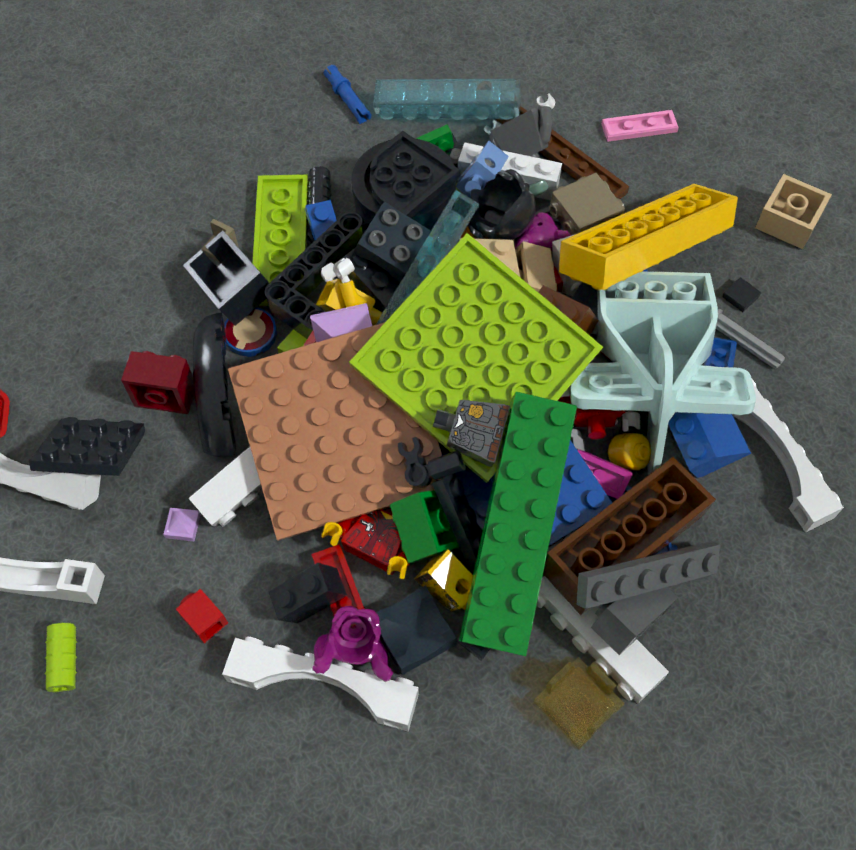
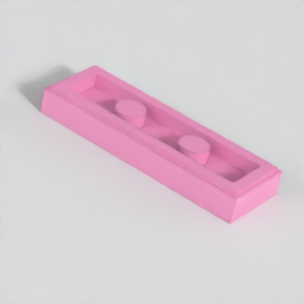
[601,110,679,142]

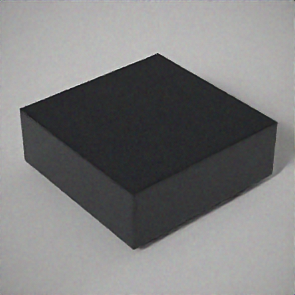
[722,277,761,312]

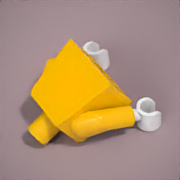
[316,258,384,326]

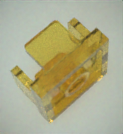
[533,657,625,749]

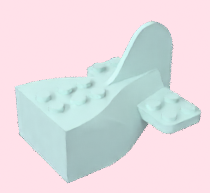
[570,271,756,474]

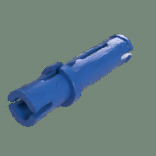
[324,65,371,124]

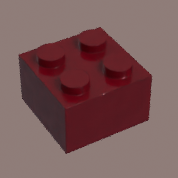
[121,351,194,414]

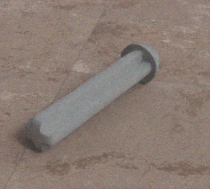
[716,309,785,369]

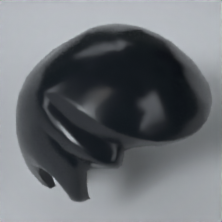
[466,169,536,240]

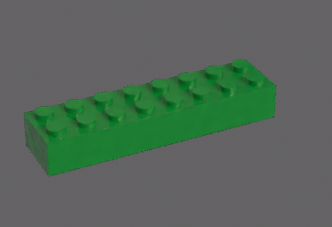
[459,392,577,656]

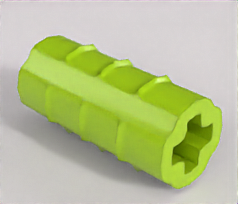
[44,623,77,692]

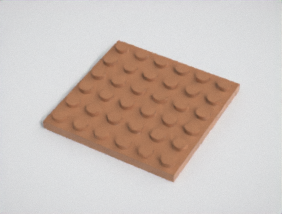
[228,322,442,541]

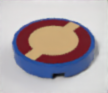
[224,308,277,357]

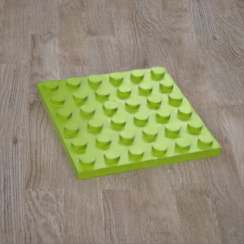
[349,233,603,483]

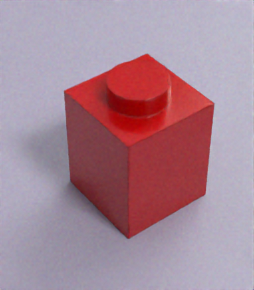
[176,589,228,644]

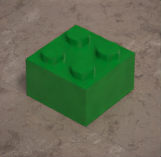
[390,490,460,563]

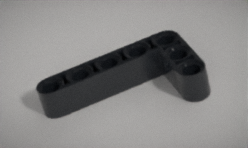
[265,212,364,339]

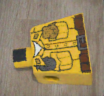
[414,550,473,611]

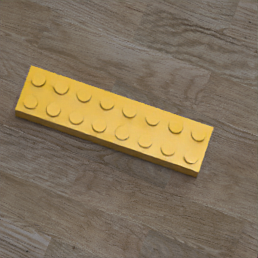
[559,184,738,290]

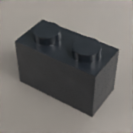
[269,563,347,623]

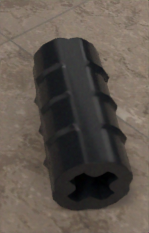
[307,166,332,205]

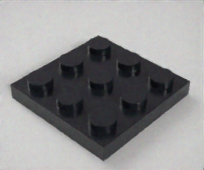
[29,417,145,476]

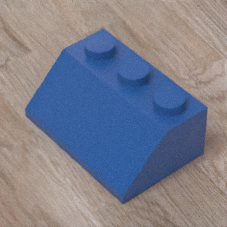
[668,412,751,478]

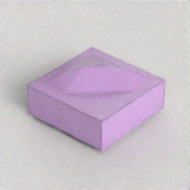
[163,508,201,541]

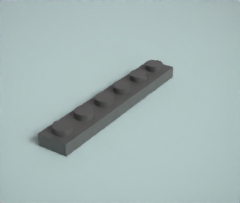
[577,541,720,609]

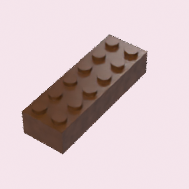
[543,457,716,615]

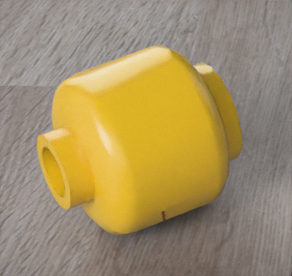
[608,433,651,471]

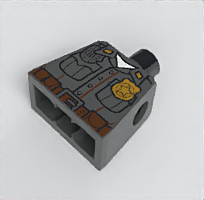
[433,400,510,467]

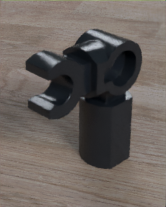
[398,437,466,488]

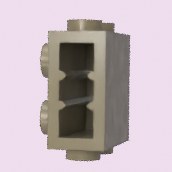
[549,173,625,235]

